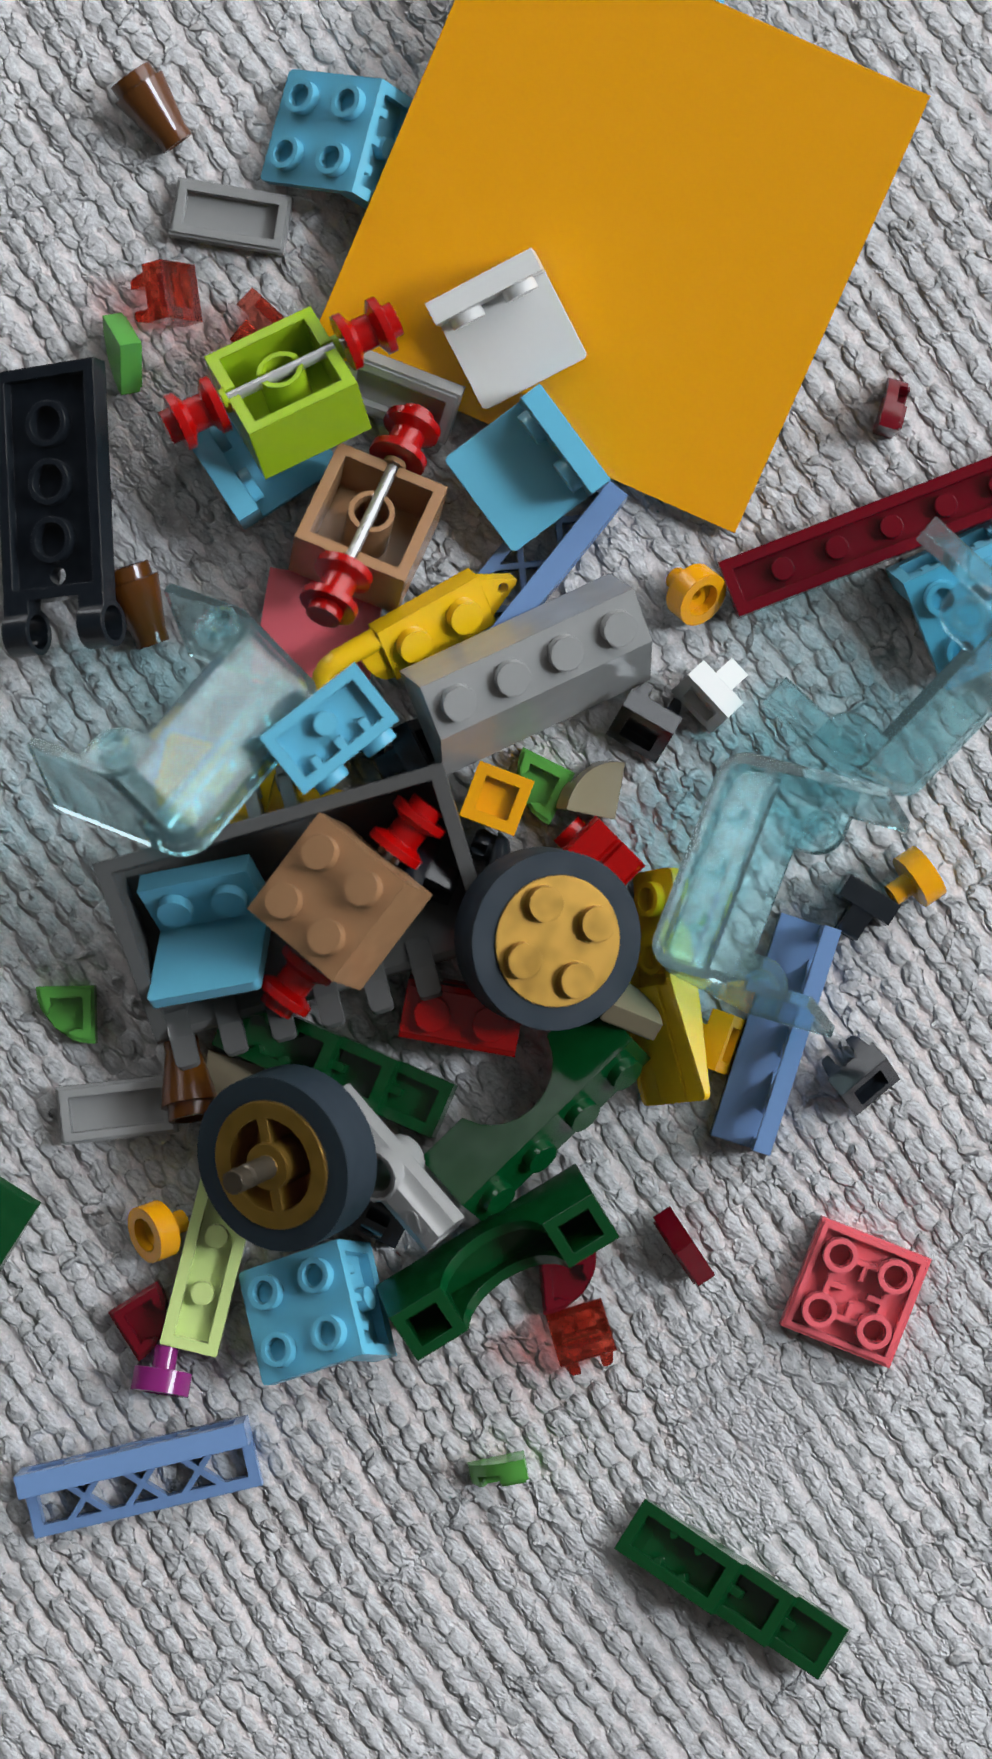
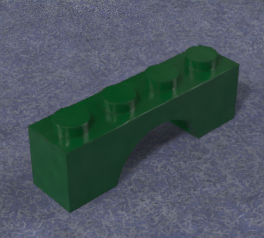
[424,1016,651,1222]
[376,1163,620,1361]

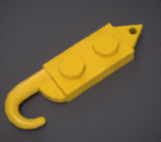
[311,568,517,694]

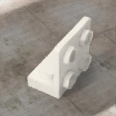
[425,248,587,409]

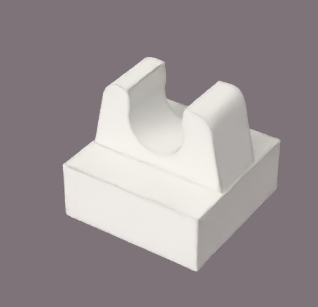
[672,658,748,733]

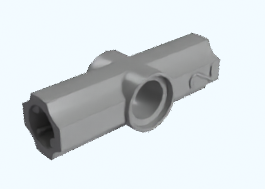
[343,1083,465,1253]

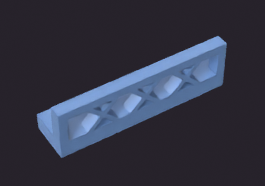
[478,481,628,631]
[709,913,842,1156]
[13,1415,264,1539]

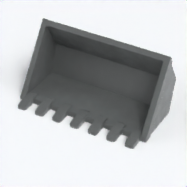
[92,762,477,1071]

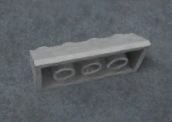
[399,574,652,775]

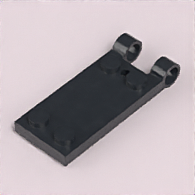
[0,357,126,658]

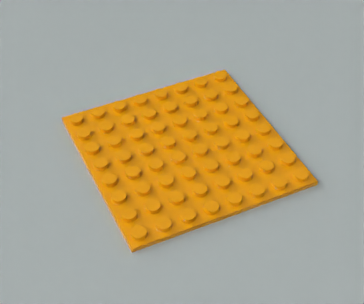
[320,0,930,533]

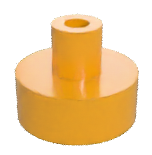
[666,563,726,626]
[884,846,947,907]
[128,1200,189,1263]

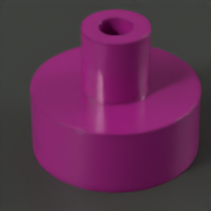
[130,1345,192,1398]

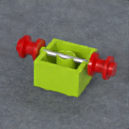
[157,296,404,480]

